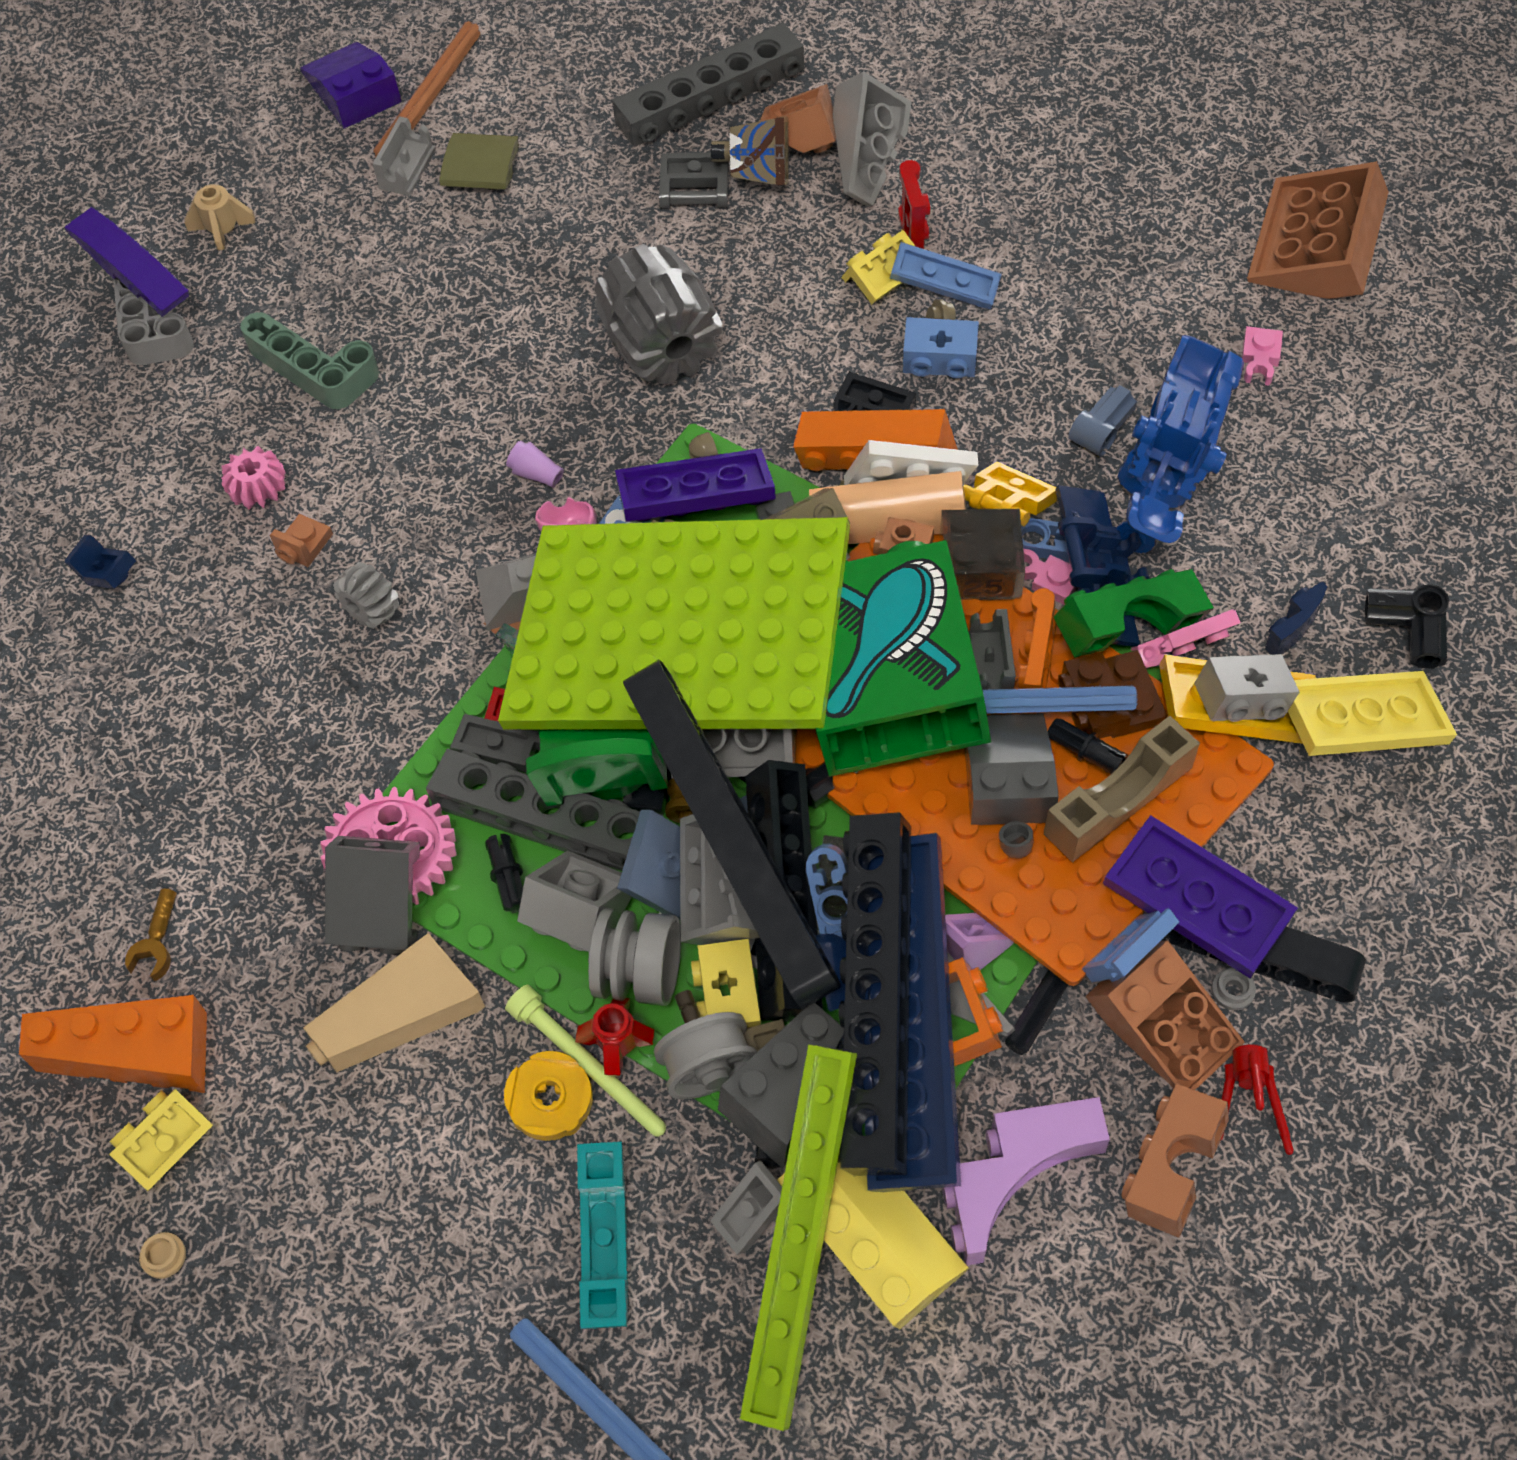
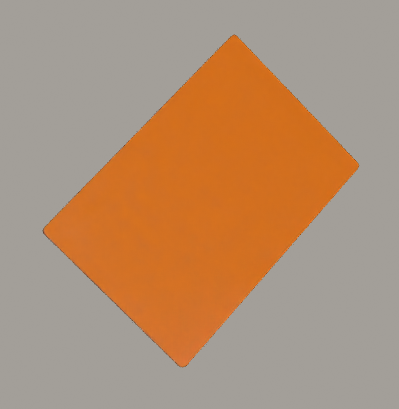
[795,533,1274,986]

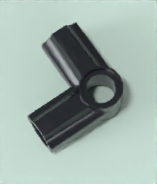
[1365,584,1449,669]

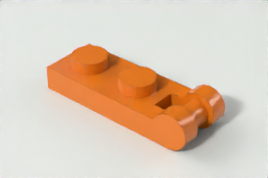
[1019,588,1057,688]

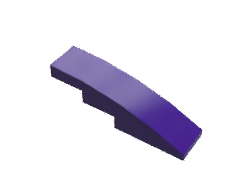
[65,207,189,317]

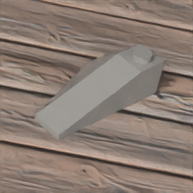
[833,71,911,207]

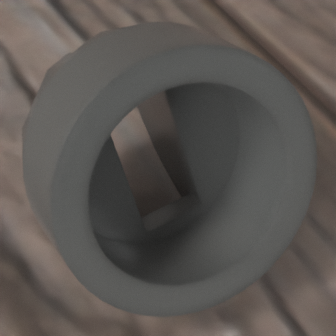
[999,821,1034,859]

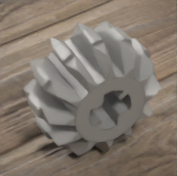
[333,562,399,629]

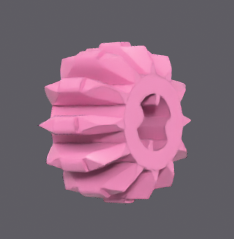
[221,446,286,510]

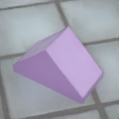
[945,913,1014,970]

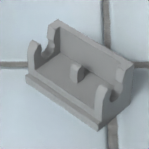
[373,116,436,196]

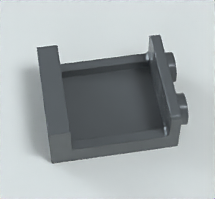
[325,836,420,954]

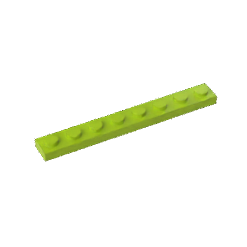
[740,1044,857,1431]

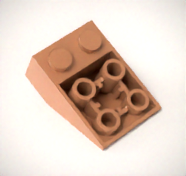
[1085,940,1245,1090]

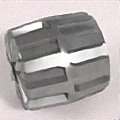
[594,244,723,384]

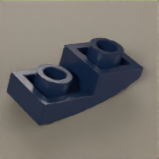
[1265,581,1328,655]

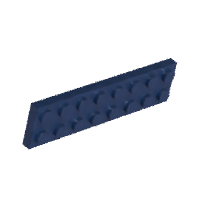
[863,833,961,1192]

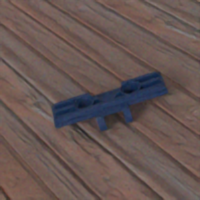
[1055,485,1150,647]

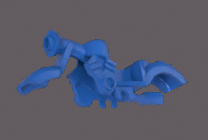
[1116,335,1244,553]

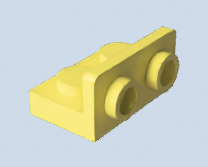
[841,230,916,304]
[109,1089,213,1191]

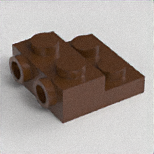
[1058,650,1168,739]

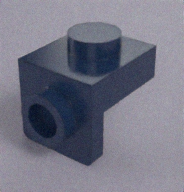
[65,535,137,589]

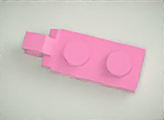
[1131,609,1241,669]

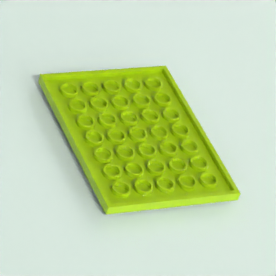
[498,517,850,730]

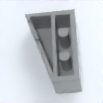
[680,814,759,945]

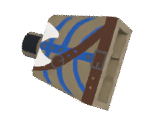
[711,117,789,185]

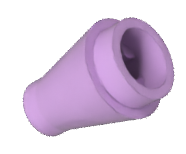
[506,441,564,488]

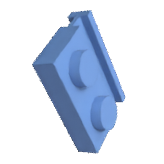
[1082,909,1179,982]

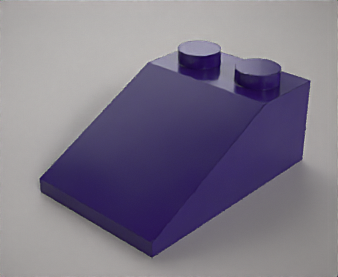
[300,42,402,129]

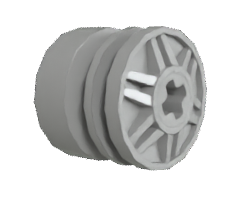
[588,908,681,1006]

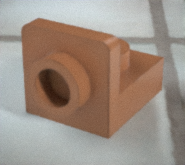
[270,514,333,567]

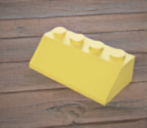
[777,1162,969,1329]

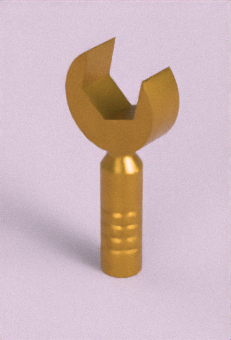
[125,889,177,981]

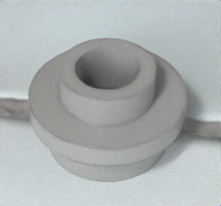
[1212,968,1256,1010]

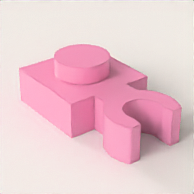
[1242,326,1283,386]
[1011,549,1077,605]

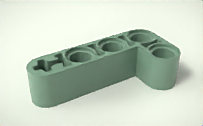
[240,312,380,409]

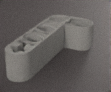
[114,278,194,365]

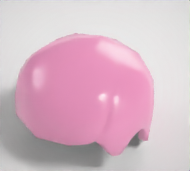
[535,497,597,531]

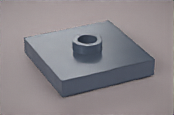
[617,810,680,920]

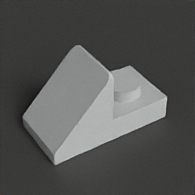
[710,1161,782,1255]

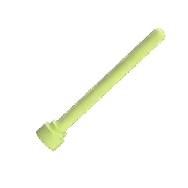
[505,985,666,1137]

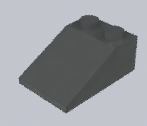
[964,713,1059,825]

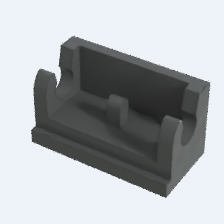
[968,609,1016,690]

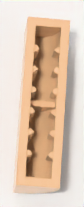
[809,471,968,545]

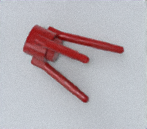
[1220,1045,1294,1155]

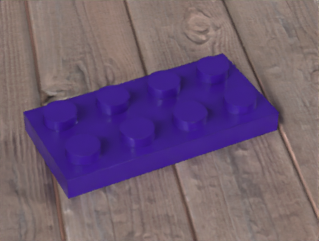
[615,448,776,522]
[1103,815,1298,979]

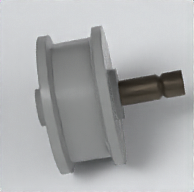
[654,990,758,1099]

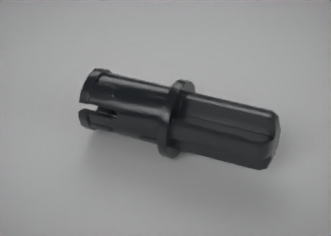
[1048,718,1128,775]
[485,834,523,914]

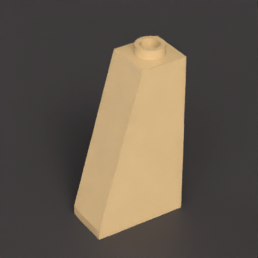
[303,933,485,1073]

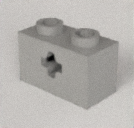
[1194,654,1300,722]

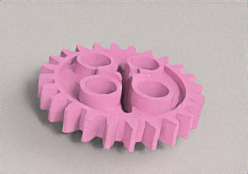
[320,787,457,905]

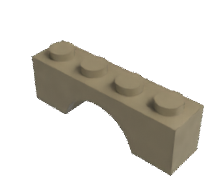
[1044,716,1200,862]

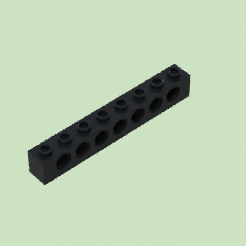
[838,812,912,1176]

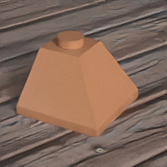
[760,84,836,153]

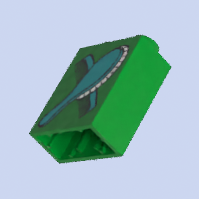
[816,540,991,777]

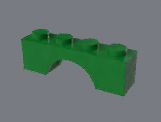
[1053,569,1214,658]

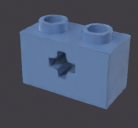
[903,317,979,378]

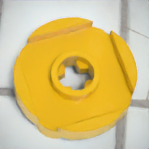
[504,1051,593,1141]

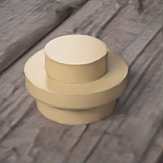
[139,1232,186,1279]

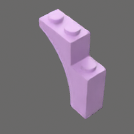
[942,1097,1110,1265]

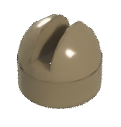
[689,432,718,458]

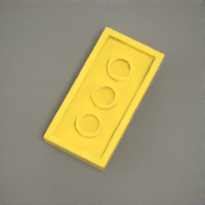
[1288,671,1457,756]

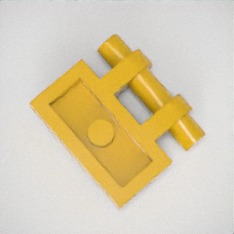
[963,462,1057,526]

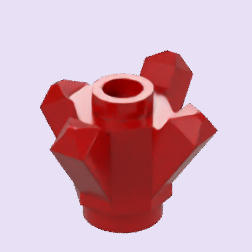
[575,998,654,1076]

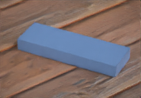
[890,242,1002,309]

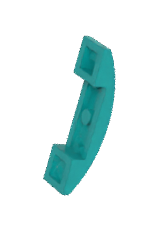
[577,1141,628,1330]

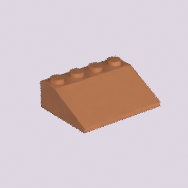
[1247,161,1389,299]

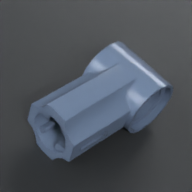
[1068,385,1137,457]

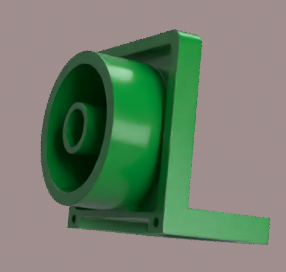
[526,729,668,806]

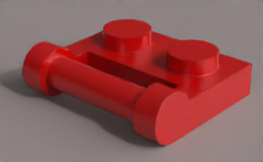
[898,160,930,249]

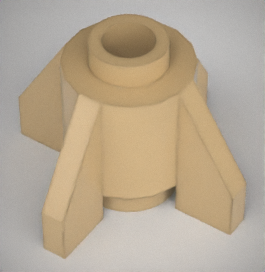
[185,184,255,250]

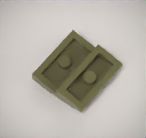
[439,133,519,189]

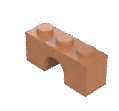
[1122,1083,1229,1238]

